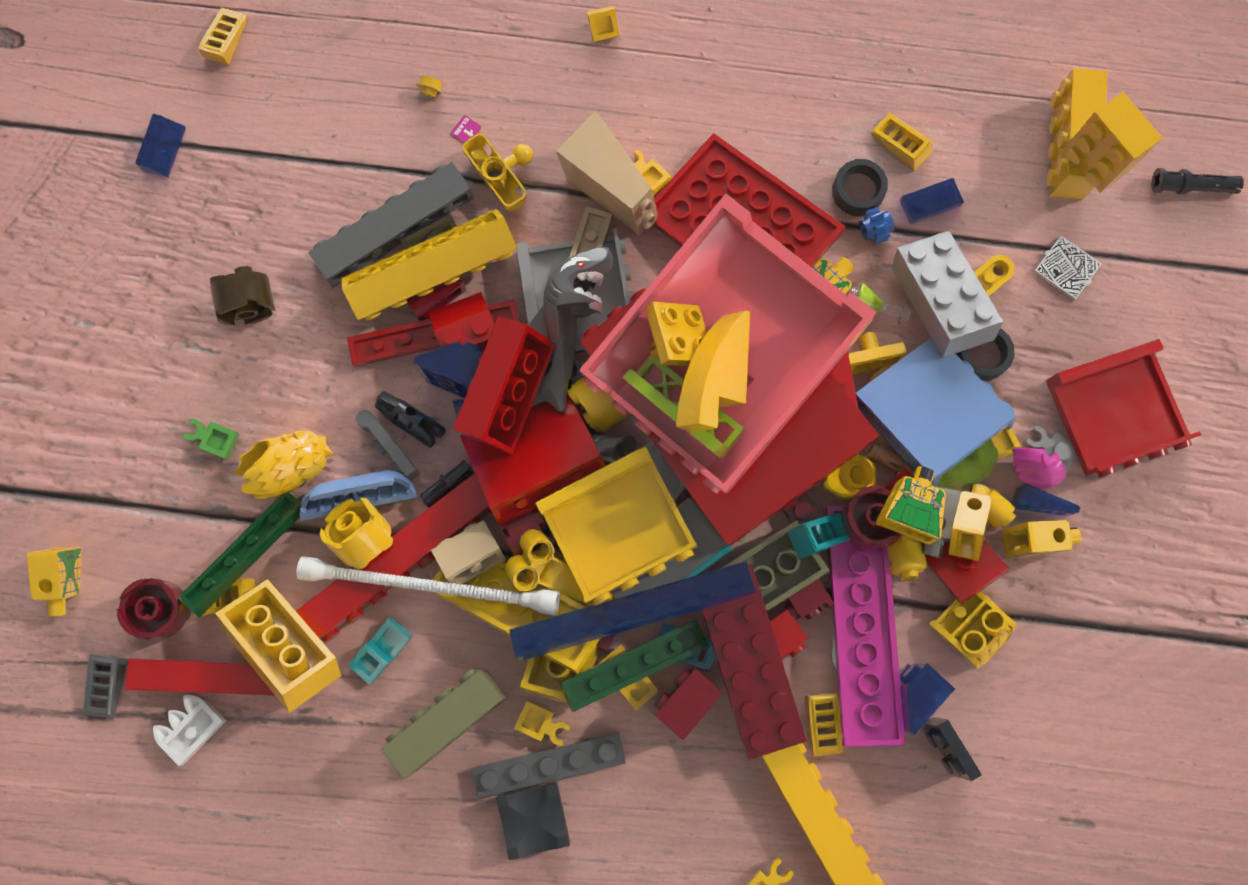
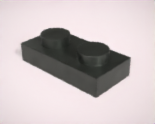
[400,211,457,249]

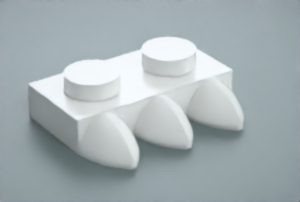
[153,695,226,766]

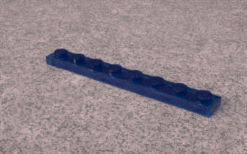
[509,561,756,662]

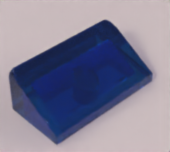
[136,113,186,178]

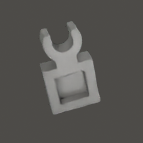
[1023,426,1077,472]

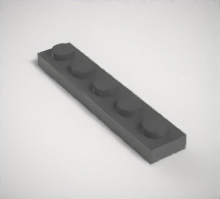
[472,733,626,798]

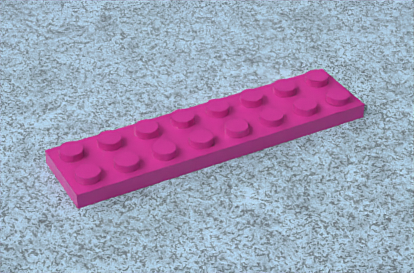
[825,505,906,747]

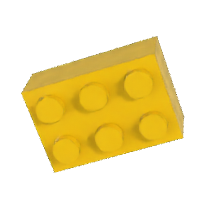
[1064,92,1163,193]

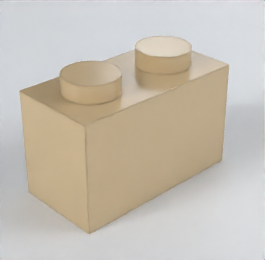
[431,520,506,584]

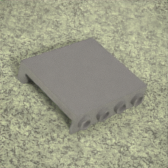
[516,228,634,357]

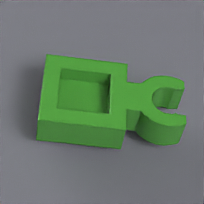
[182,419,240,460]

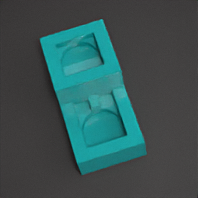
[348,617,413,685]

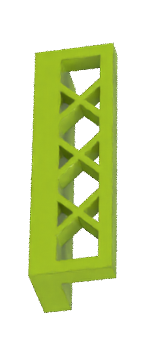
[622,355,746,459]

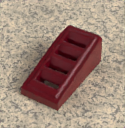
[406,279,466,321]

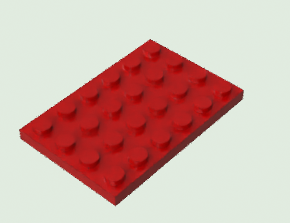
[653,133,845,268]

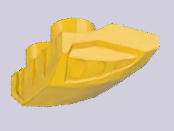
[929,591,1017,670]

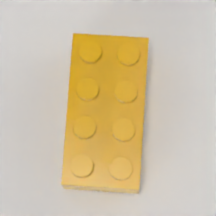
[1046,68,1108,199]
[215,579,341,713]

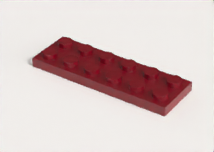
[693,564,807,760]

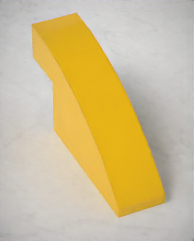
[676,310,750,432]

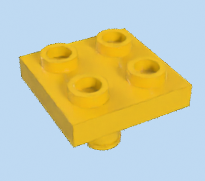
[645,302,707,366]

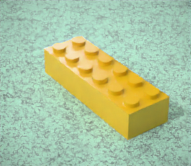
[341,209,518,321]

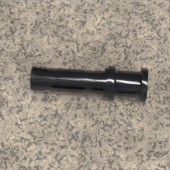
[1151,168,1244,194]

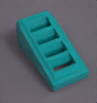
[788,512,849,558]

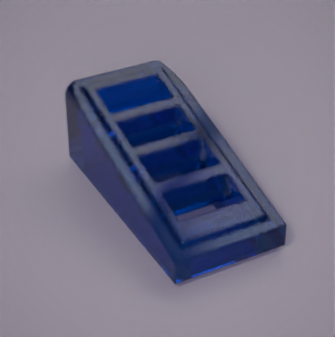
[1011,484,1081,516]

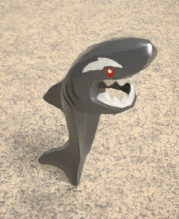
[529,247,613,412]

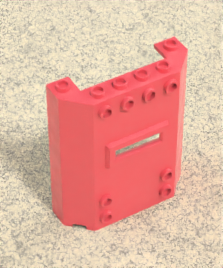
[579,194,876,494]

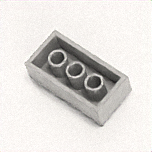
[892,231,1003,358]

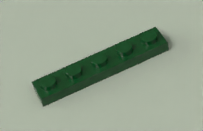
[178,492,302,618]
[559,619,708,712]

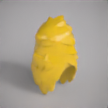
[235,431,333,499]

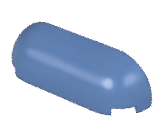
[300,470,417,521]

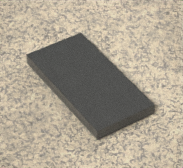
[611,497,727,620]

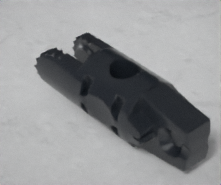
[375,391,446,448]

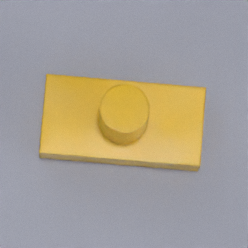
[849,332,907,376]

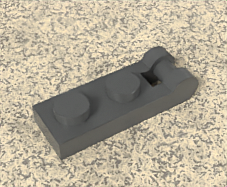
[356,410,420,481]

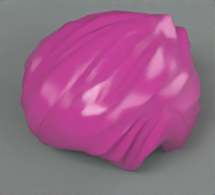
[1012,447,1066,489]

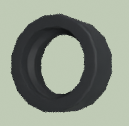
[832,159,888,216]
[955,328,1015,381]

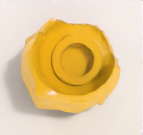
[823,454,877,500]

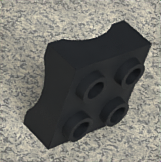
[496,782,570,860]

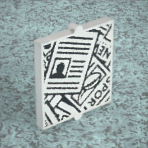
[1034,236,1102,301]

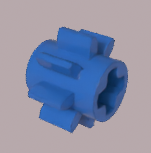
[859,207,894,245]

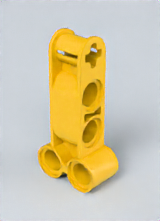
[505,529,614,612]

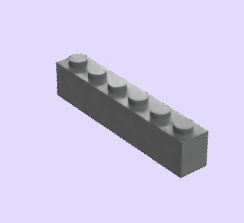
[308,162,474,288]

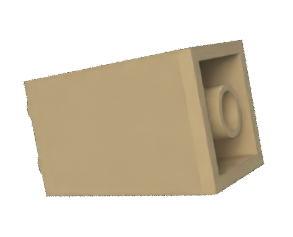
[556,111,658,235]

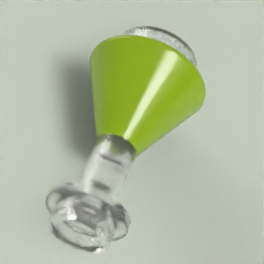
[850,283,912,325]

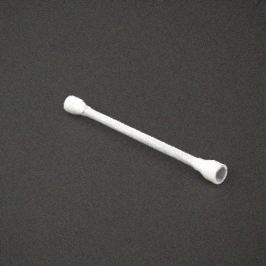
[296,556,560,616]

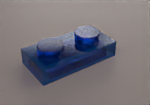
[900,178,964,225]

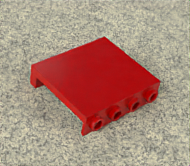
[1045,339,1202,478]
[459,392,606,526]

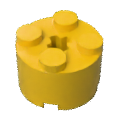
[567,376,631,433]
[320,497,393,570]

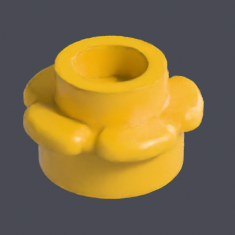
[416,75,443,98]

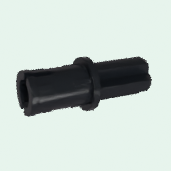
[420,460,474,508]

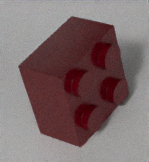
[654,668,723,740]

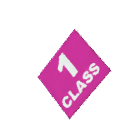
[450,115,482,143]

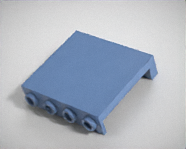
[856,338,1017,486]

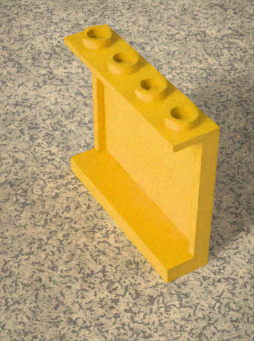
[536,446,697,606]

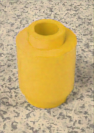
[985,486,1016,529]

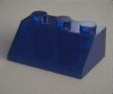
[413,342,483,399]

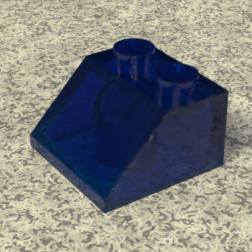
[899,663,955,735]

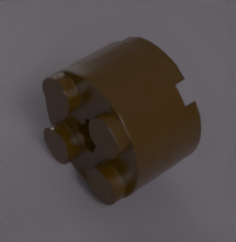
[209,266,275,325]

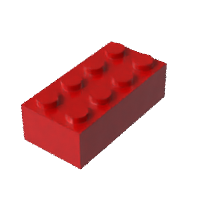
[453,316,556,455]

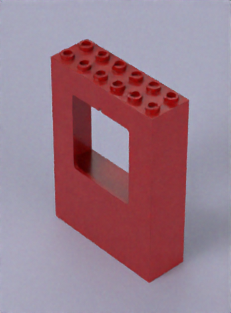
[579,288,879,546]

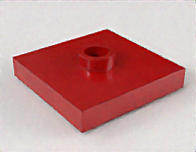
[925,540,1009,605]

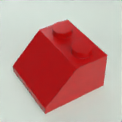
[428,292,495,365]

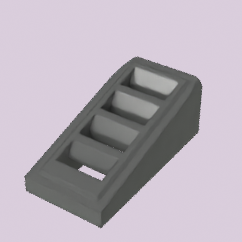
[83,654,127,718]

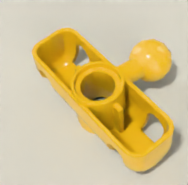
[463,133,533,211]

